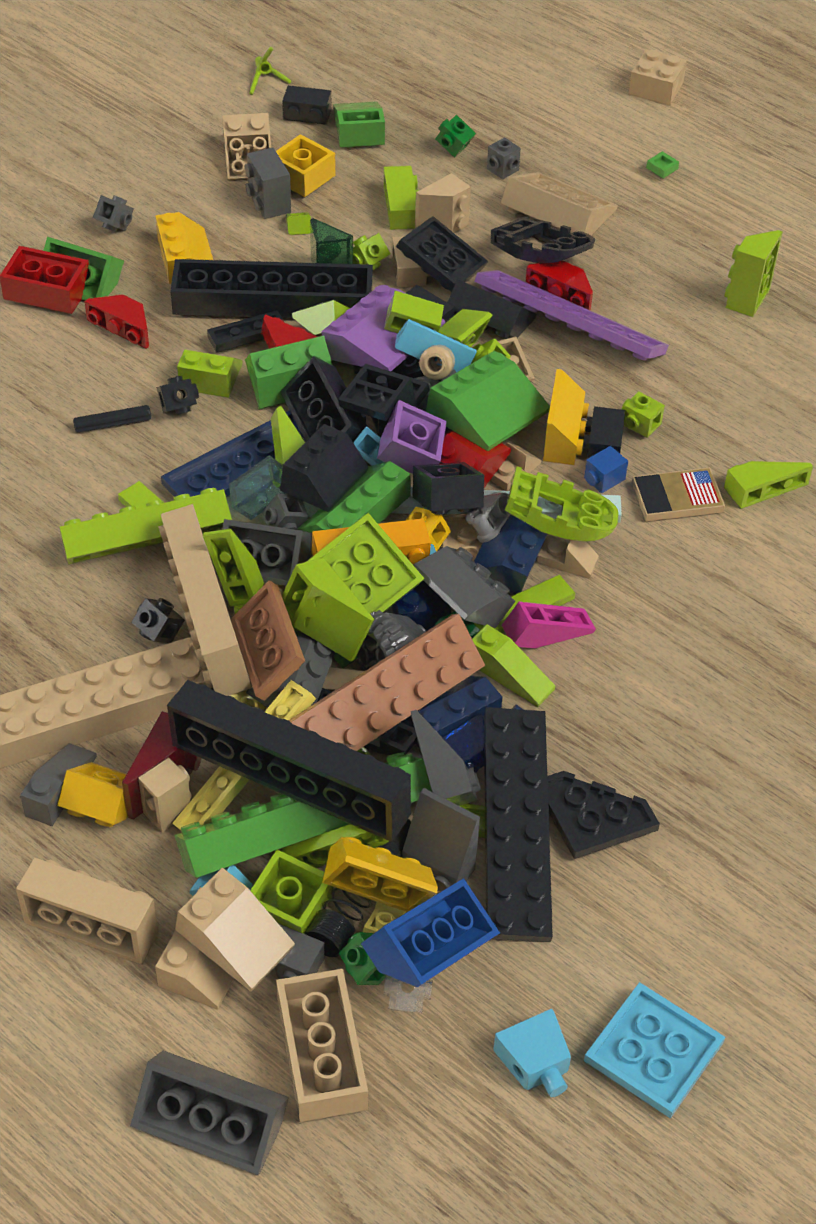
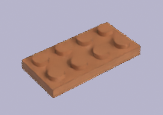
[230,580,305,701]

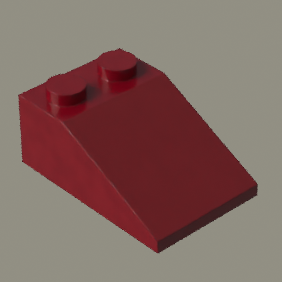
[122,711,202,820]

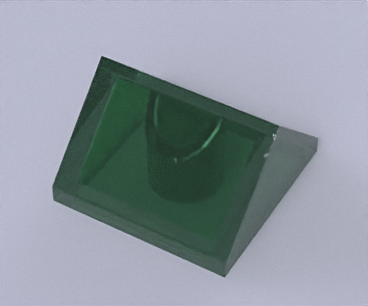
[310,218,353,264]

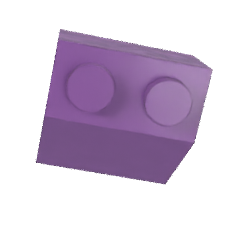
[377,400,446,474]

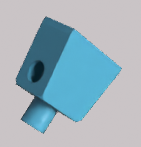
[493,1009,571,1097]

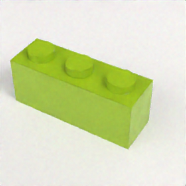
[383,166,419,230]

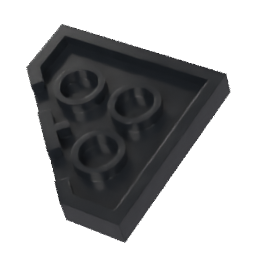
[548,771,660,859]

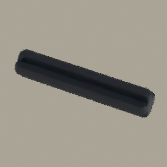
[73,405,151,433]

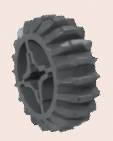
[356,610,410,671]

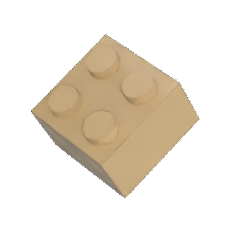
[629,49,687,105]

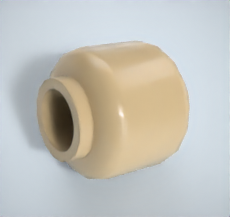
[419,344,455,380]

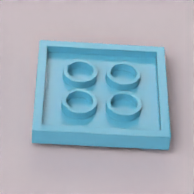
[584,982,725,1119]

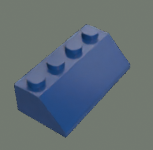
[361,878,500,987]

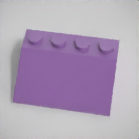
[321,285,445,371]

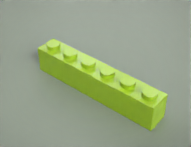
[60,488,232,565]

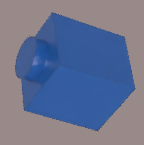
[584,446,628,493]

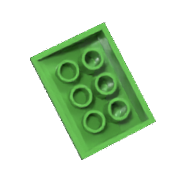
[426,351,550,451]

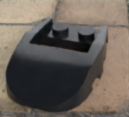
[491,216,595,263]

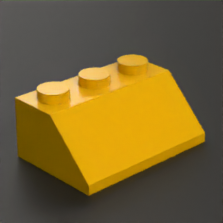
[155,212,213,284]
[543,369,589,465]
[322,837,438,912]

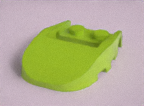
[505,466,619,541]

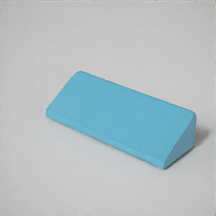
[395,319,477,373]

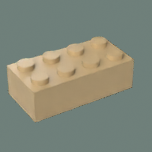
[16,857,159,965]
[276,968,368,1122]

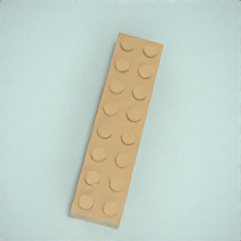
[158,504,252,696]
[0,637,206,768]

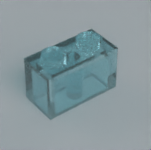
[229,455,286,520]

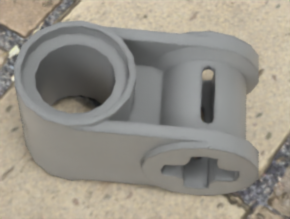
[466,493,511,542]

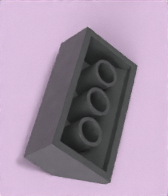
[130,1050,289,1175]

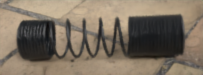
[305,819,412,957]

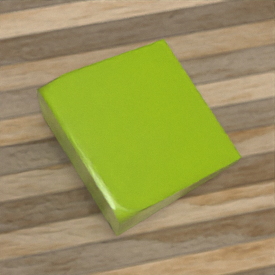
[286,212,312,235]

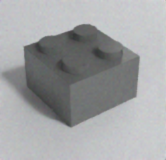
[244,147,291,219]

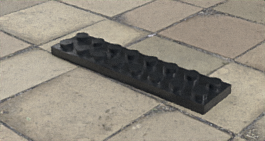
[484,707,553,942]

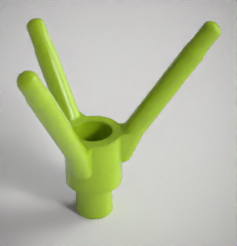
[249,47,291,95]

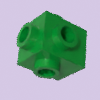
[435,115,476,158]
[339,932,387,985]

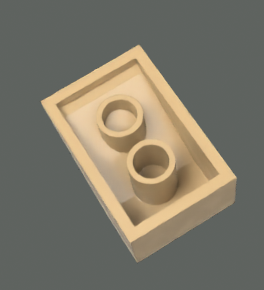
[175,867,295,992]

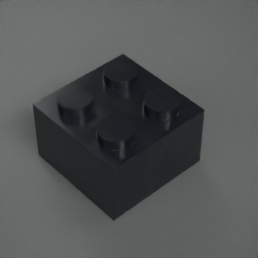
[412,462,484,514]

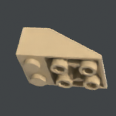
[222,113,271,181]

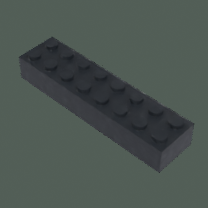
[170,259,373,318]
[167,680,411,842]

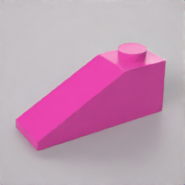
[501,602,596,648]

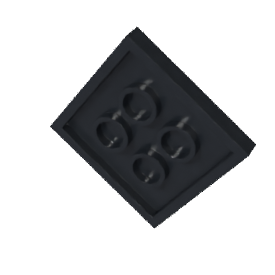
[396,216,488,292]

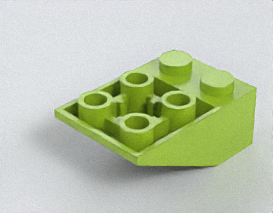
[282,558,374,661]

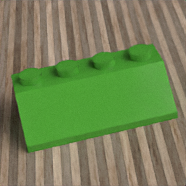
[297,461,411,533]

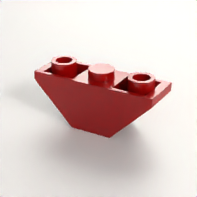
[525,260,593,311]
[85,294,149,349]
[262,314,318,349]

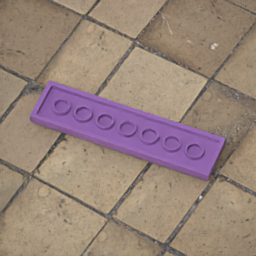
[474,270,669,360]

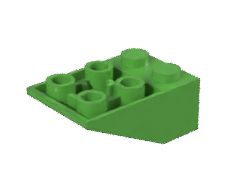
[333,101,385,148]

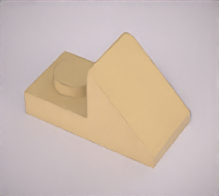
[490,442,541,491]
[537,537,599,579]

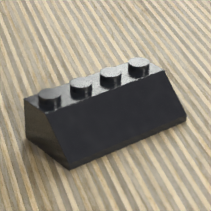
[280,356,369,442]

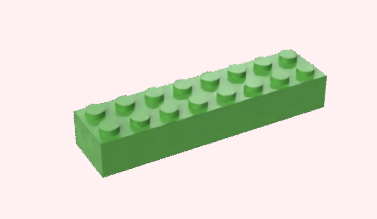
[174,752,432,878]

